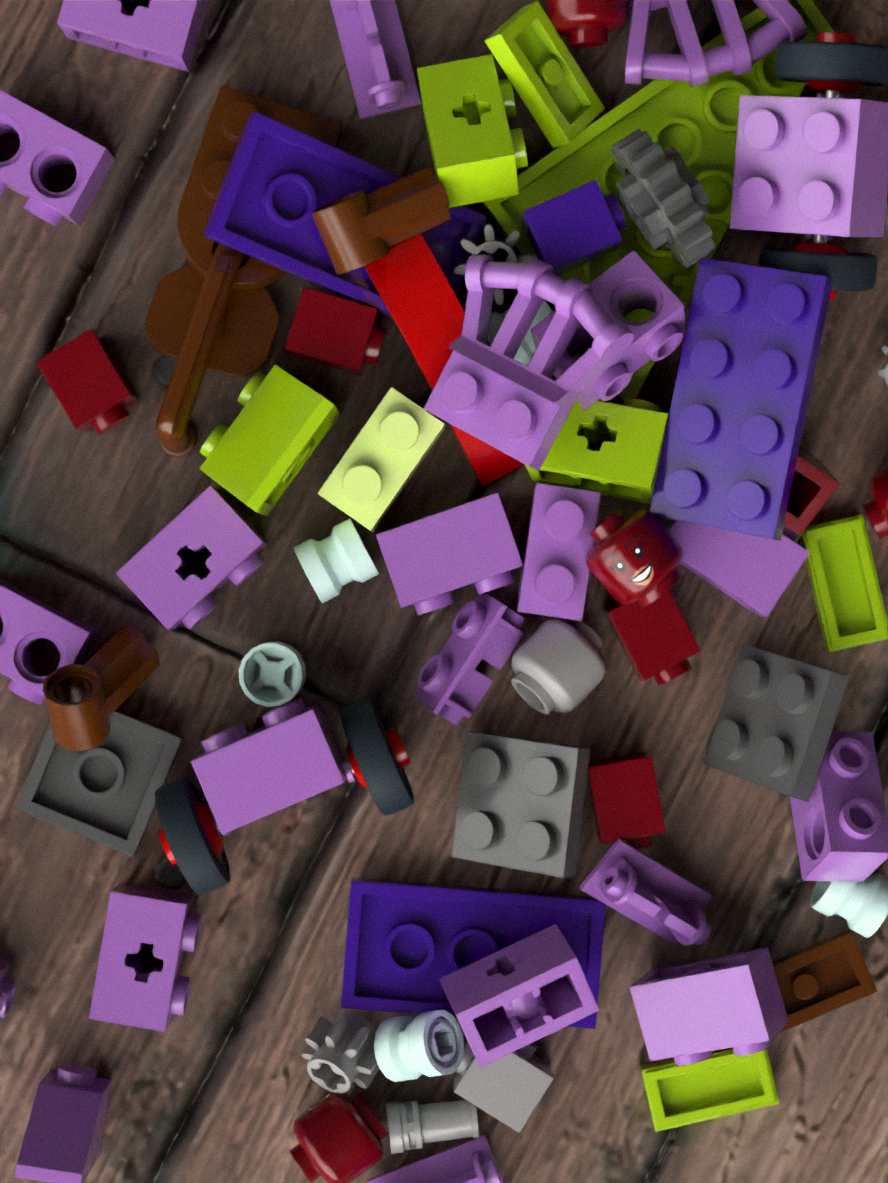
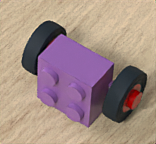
[730,32,888,300]
[155,697,414,895]

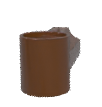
[311,167,451,274]
[43,625,160,751]

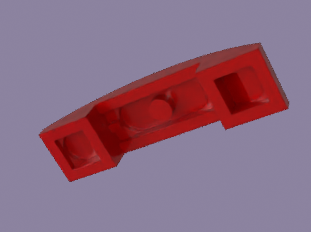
[364,234,524,487]

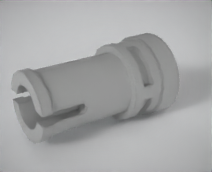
[386,1100,479,1154]

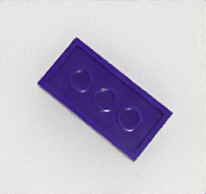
[202,112,488,316]
[650,258,833,541]
[341,877,606,1029]

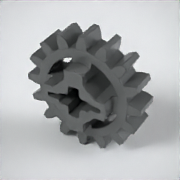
[611,129,715,268]

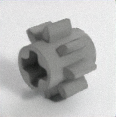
[454,223,534,305]
[302,1012,379,1093]

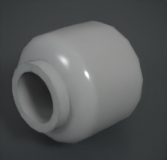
[511,619,606,715]

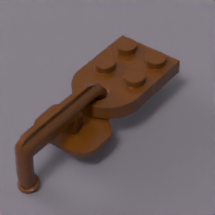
[145,85,342,457]

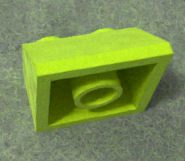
[199,365,341,517]

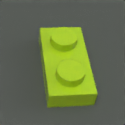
[484,0,605,149]

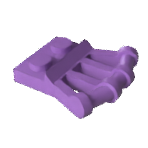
[625,0,807,87]
[424,254,634,470]

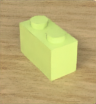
[317,387,445,532]

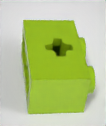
[417,54,528,208]
[524,399,669,504]

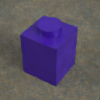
[521,180,627,276]

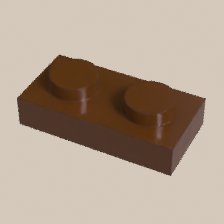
[772,930,877,1034]

